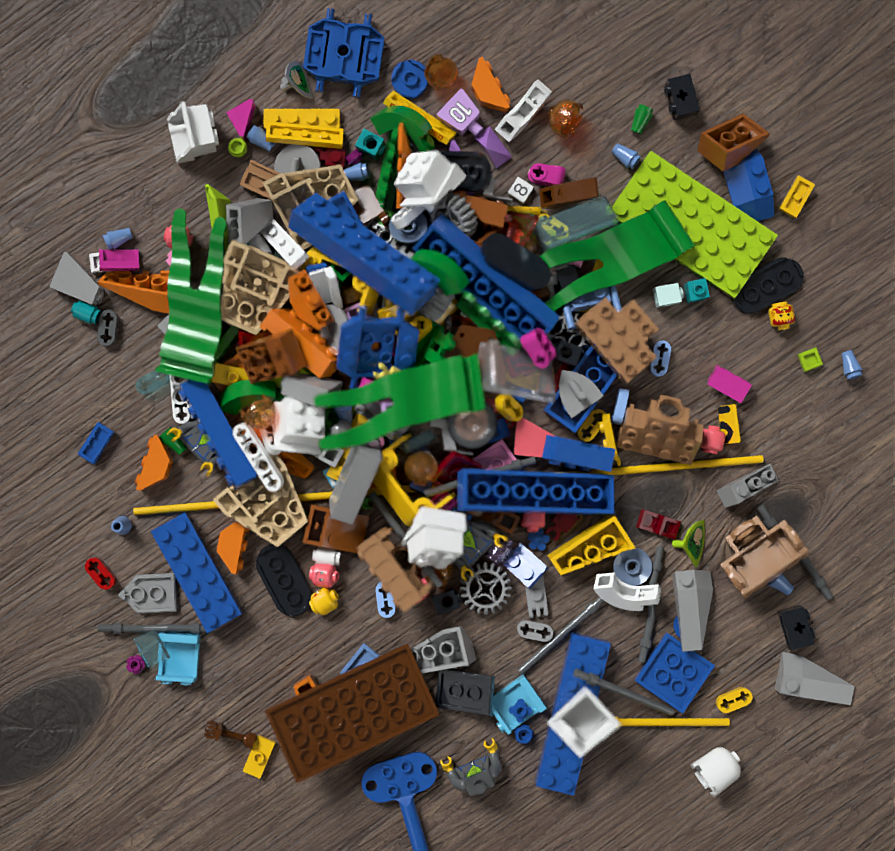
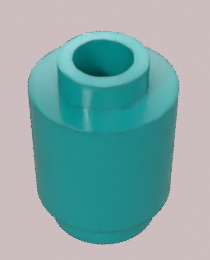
[71,300,102,325]

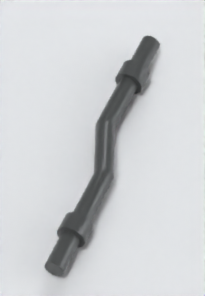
[757,504,833,600]
[638,547,664,663]
[98,623,215,634]

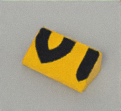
[718,404,741,444]

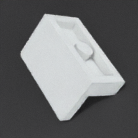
[309,266,343,309]

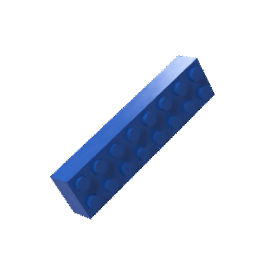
[288,193,440,316]
[413,214,560,343]
[457,469,614,516]
[535,632,611,796]

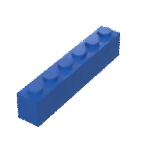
[178,380,257,490]

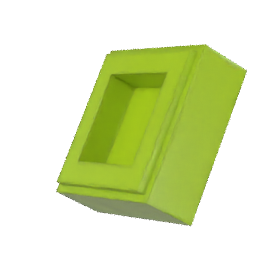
[797,347,823,372]

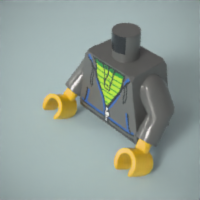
[167,420,217,476]
[453,520,508,581]
[440,738,502,796]

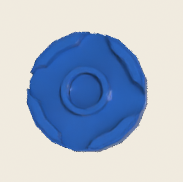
[391,60,429,99]

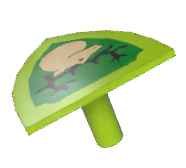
[672,520,705,567]

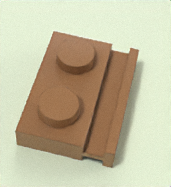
[239,160,280,200]

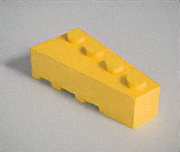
[547,514,635,575]

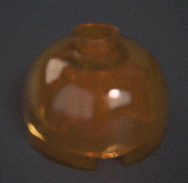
[548,99,583,140]

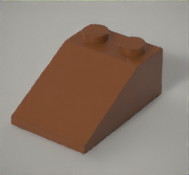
[697,114,770,172]

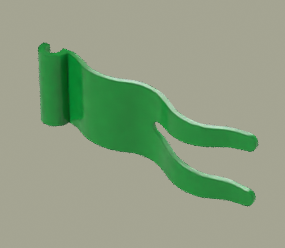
[539,200,696,311]
[155,208,227,384]
[314,354,485,450]

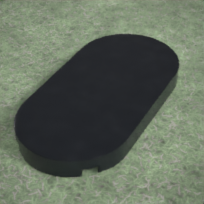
[440,151,492,192]
[480,233,550,291]
[731,257,804,314]
[256,544,312,616]

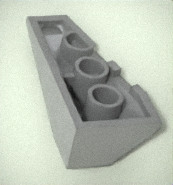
[672,570,713,652]
[411,626,476,673]
[775,652,855,705]

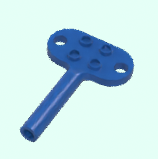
[361,751,437,851]

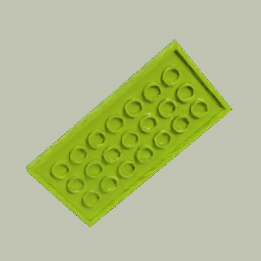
[607,151,778,299]

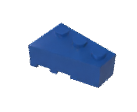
[542,435,615,472]

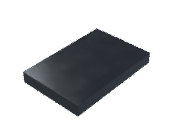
[435,669,495,716]

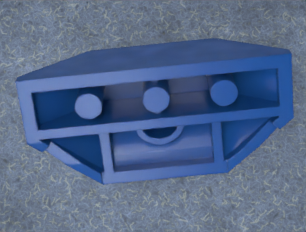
[723,148,774,221]

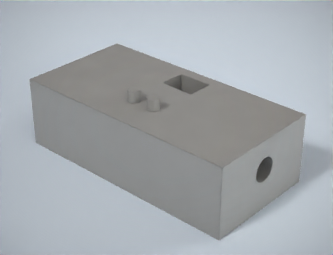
[329,440,381,525]

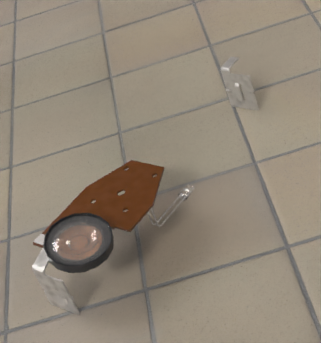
[428,178,512,455]

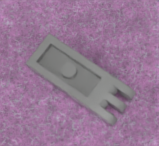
[525,576,548,618]

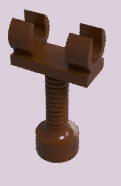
[204,720,256,749]

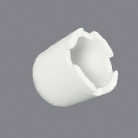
[691,747,741,797]

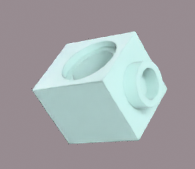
[653,283,684,308]

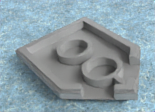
[118,573,177,613]

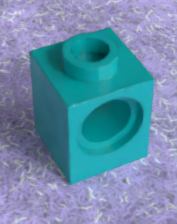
[355,129,386,160]
[683,278,710,303]

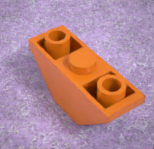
[471,57,511,113]
[288,270,334,330]
[135,435,173,491]
[217,521,250,574]

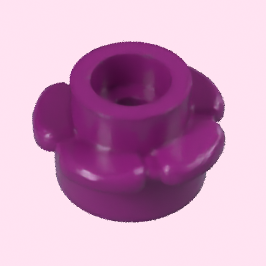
[345,148,362,165]
[126,655,145,674]

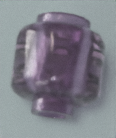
[486,538,514,565]

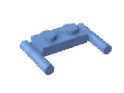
[562,286,622,331]

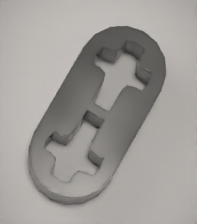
[97,310,119,347]

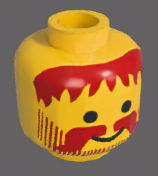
[768,302,795,331]

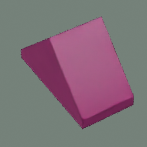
[226,99,256,141]

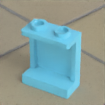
[156,632,201,685]
[490,674,547,735]

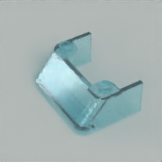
[532,194,619,255]

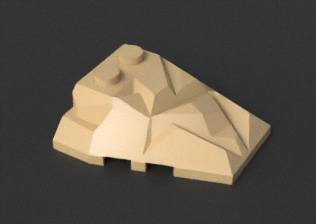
[262,165,358,250]
[221,240,303,335]
[213,453,308,547]

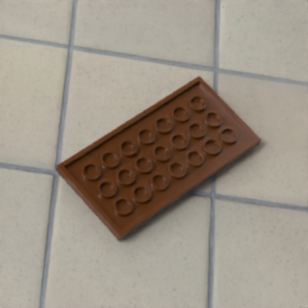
[264,643,439,784]

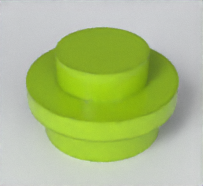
[228,138,247,157]

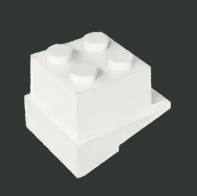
[167,102,219,164]
[394,151,467,212]
[270,397,324,455]
[401,507,466,569]
[547,687,620,757]

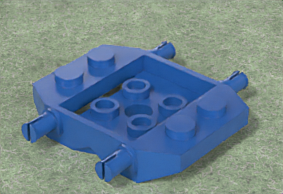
[303,8,385,98]
[336,305,419,389]

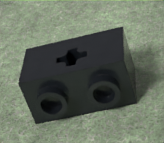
[664,74,700,120]
[777,605,815,650]

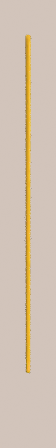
[133,455,764,516]

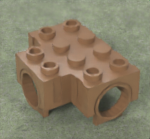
[573,298,659,383]
[616,395,704,465]
[720,516,809,599]
[357,527,434,612]

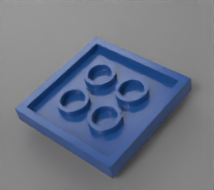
[634,632,715,713]

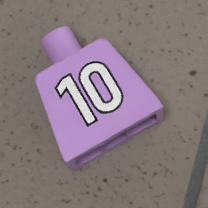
[436,88,483,137]

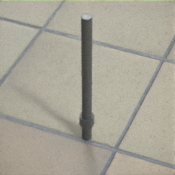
[424,457,536,498]
[369,492,443,589]
[518,597,605,675]
[573,669,674,716]

